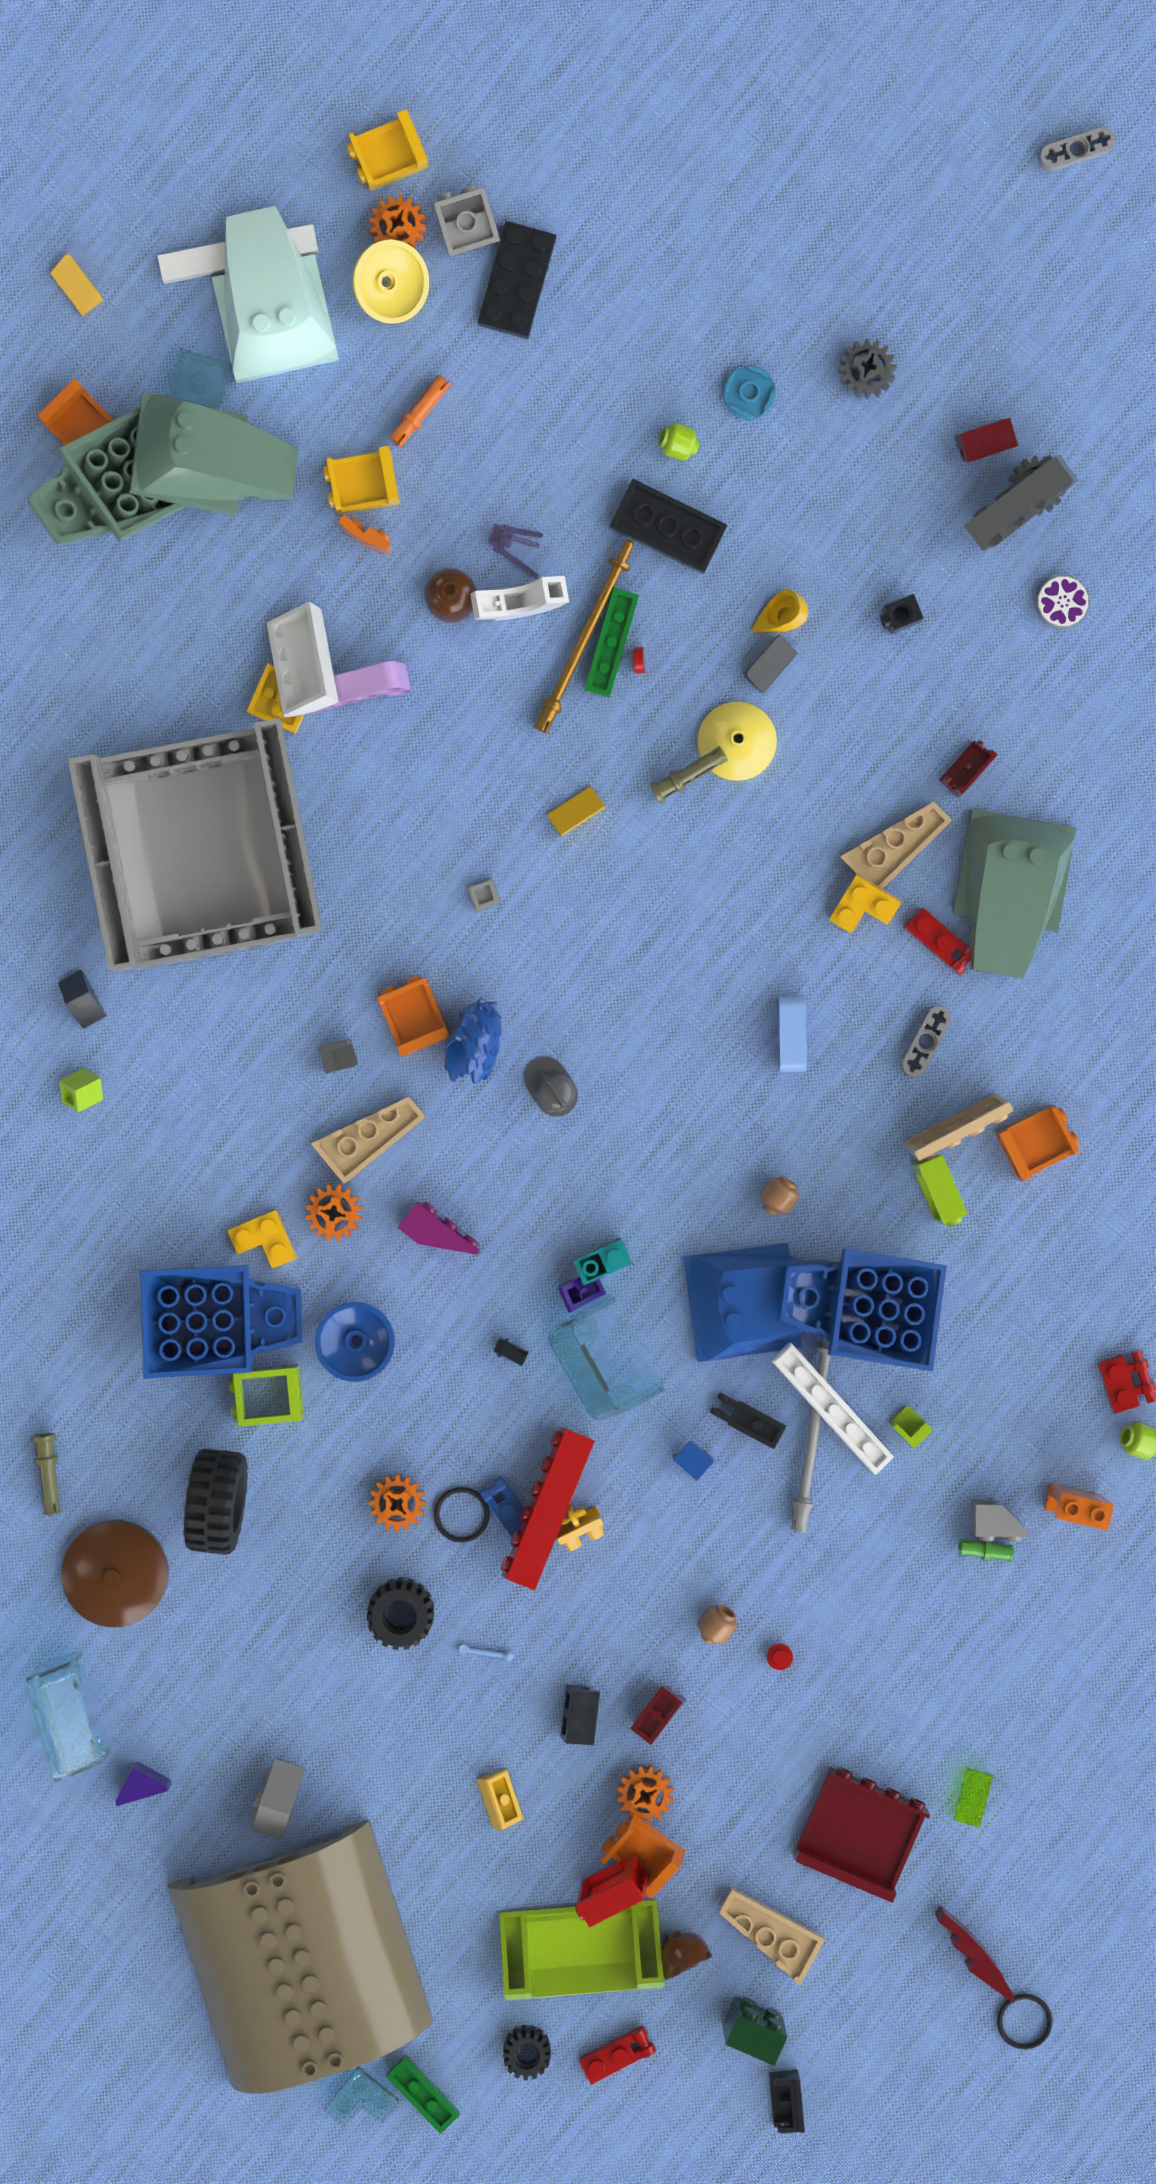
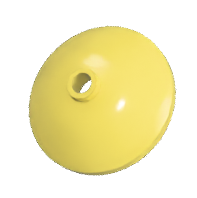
[353,240,429,324]
[697,701,777,781]

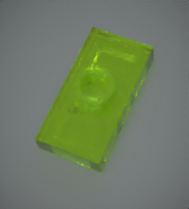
[953,1767,993,1827]

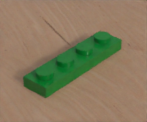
[584,588,639,698]

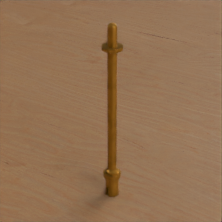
[533,539,634,734]

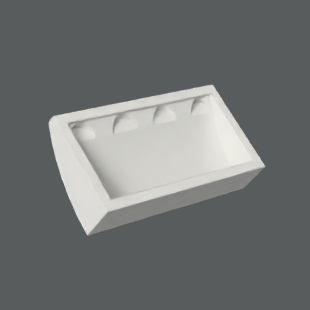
[266,602,339,717]

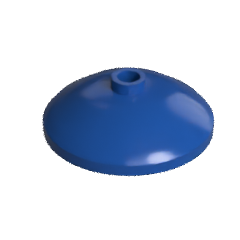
[315,1302,395,1382]

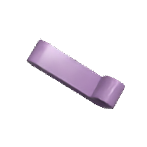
[310,661,411,713]

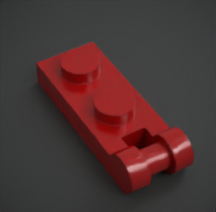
[904,907,971,976]
[579,2025,656,2085]

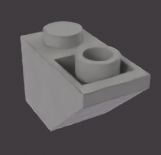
[971,1500,1029,1541]

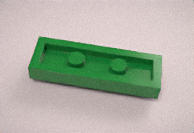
[386,2055,460,2134]

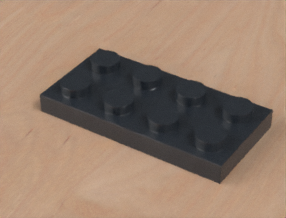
[478,221,557,340]
[609,479,728,574]

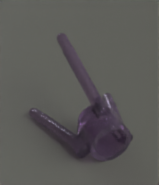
[488,523,543,579]

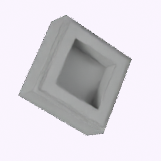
[467,878,501,913]

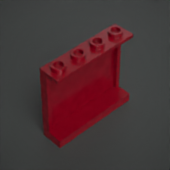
[793,1767,930,1903]

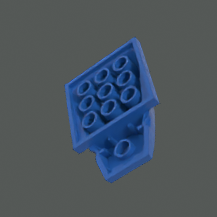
[683,1243,836,1362]
[778,1248,947,1371]
[140,1265,302,1379]

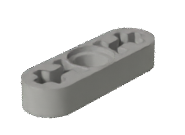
[1039,127,1115,172]
[901,1006,951,1077]

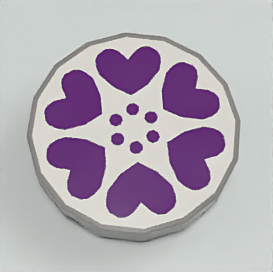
[1036,576,1089,629]

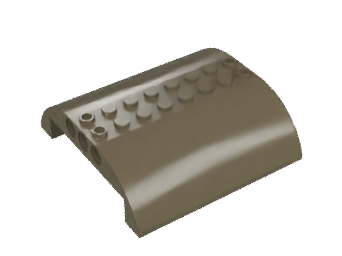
[167,1820,433,2094]

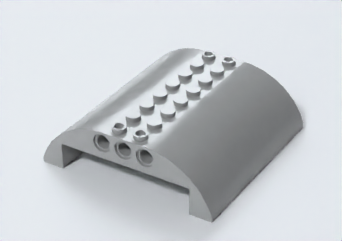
[68,718,322,972]

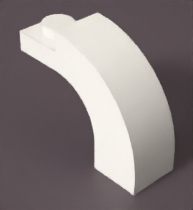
[470,576,569,621]

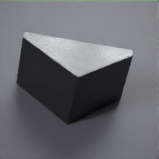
[58,970,107,1029]

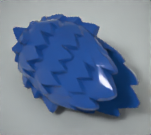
[445,997,501,1084]

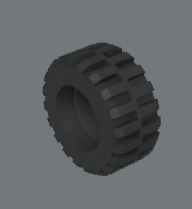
[183,1449,248,1555]

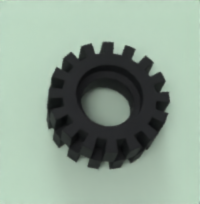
[503,2025,551,2080]

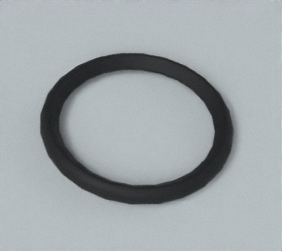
[434,1487,490,1543]
[997,1994,1053,2050]

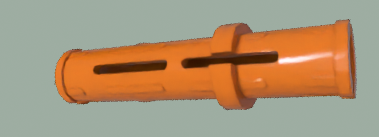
[389,375,451,448]

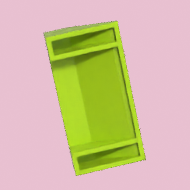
[499,1900,664,2001]

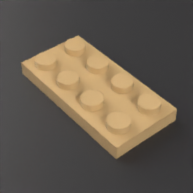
[903,1093,1014,1161]

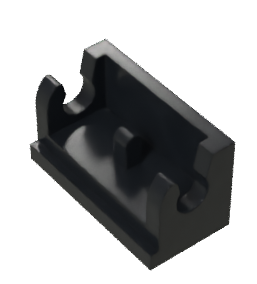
[560,1684,600,1745]
[769,2070,805,2133]

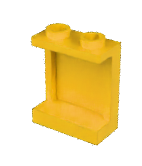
[346,109,428,191]
[323,446,400,515]

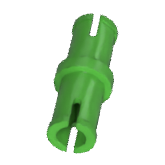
[958,1538,1014,1562]

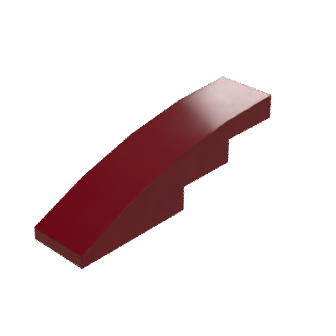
[935,1906,1015,2002]

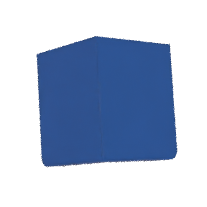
[672,1441,714,1481]

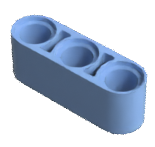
[777,996,807,1073]

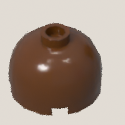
[425,568,477,623]
[661,1930,712,1981]

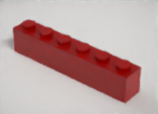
[500,1427,595,1591]

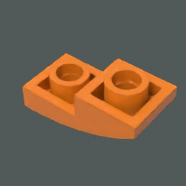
[338,514,392,554]

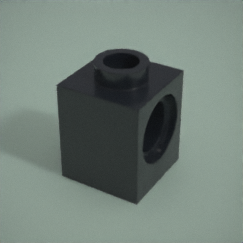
[880,594,924,635]

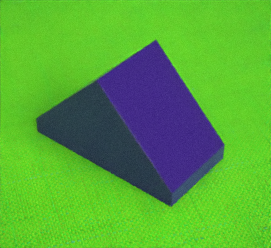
[558,1276,606,1313]
[115,1761,172,1806]

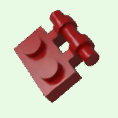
[1097,1350,1156,1414]

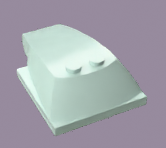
[212,206,339,383]

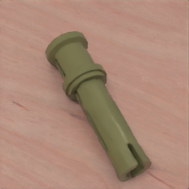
[650,746,728,804]
[31,1433,61,1515]

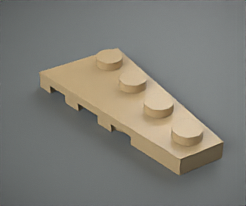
[839,802,952,889]
[311,1097,426,1184]
[719,1887,825,1986]

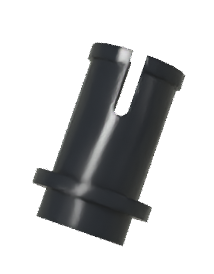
[493,1338,529,1366]

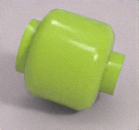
[658,422,700,461]
[1120,1422,1156,1460]

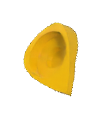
[751,589,808,633]

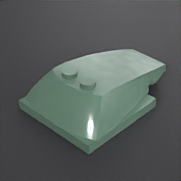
[129,392,298,517]
[28,408,187,546]
[953,809,1076,979]

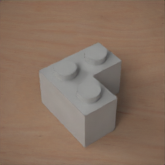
[250,1759,305,1840]

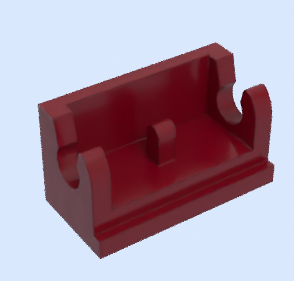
[954,418,1018,463]
[939,740,998,798]
[630,1685,686,1745]

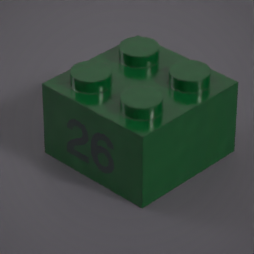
[722,1996,788,2066]

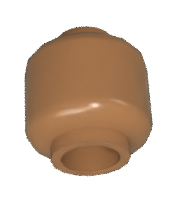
[760,1175,799,1216]
[698,1604,737,1644]

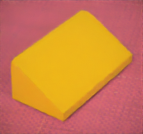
[50,253,103,316]
[547,786,605,837]
[477,1769,523,1830]

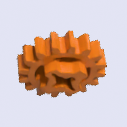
[369,195,427,250]
[305,1184,363,1241]
[368,1473,426,1532]
[617,1764,674,1824]

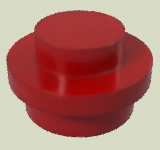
[766,1643,793,1670]

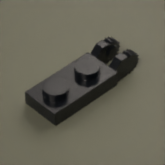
[710,1392,786,1449]

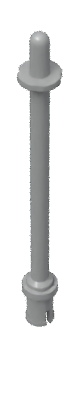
[790,1338,830,1532]

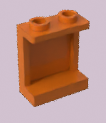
[37,378,114,445]
[377,975,450,1057]
[995,1105,1080,1181]
[1044,1483,1114,1530]
[600,1814,686,1899]

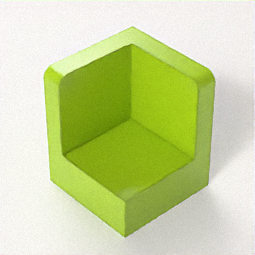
[59,1068,103,1113]
[889,1406,933,1449]

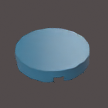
[723,365,776,420]

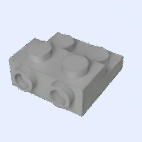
[433,184,500,257]

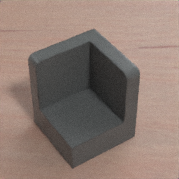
[319,1039,358,1073]

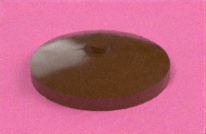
[61,1520,169,1627]

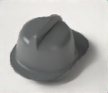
[524,1057,578,1116]

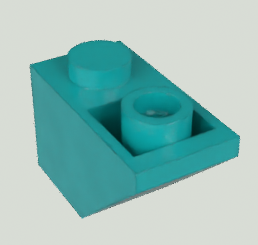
[573,1238,632,1285]

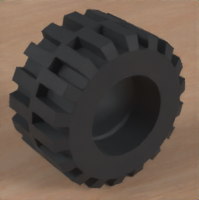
[366,1577,434,1650]

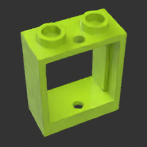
[911,1154,968,1227]
[229,1365,304,1427]

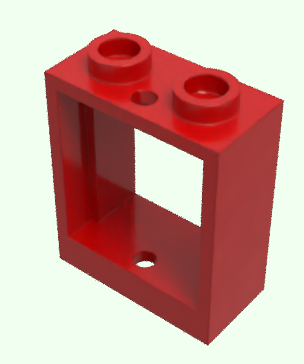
[575,1853,649,1928]

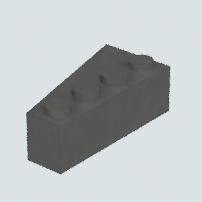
[964,455,1079,551]

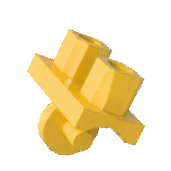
[557,1505,604,1552]

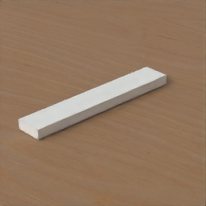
[158,224,319,284]
[770,1342,894,1475]

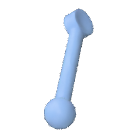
[459,1643,513,1661]

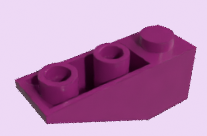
[398,1201,481,1255]

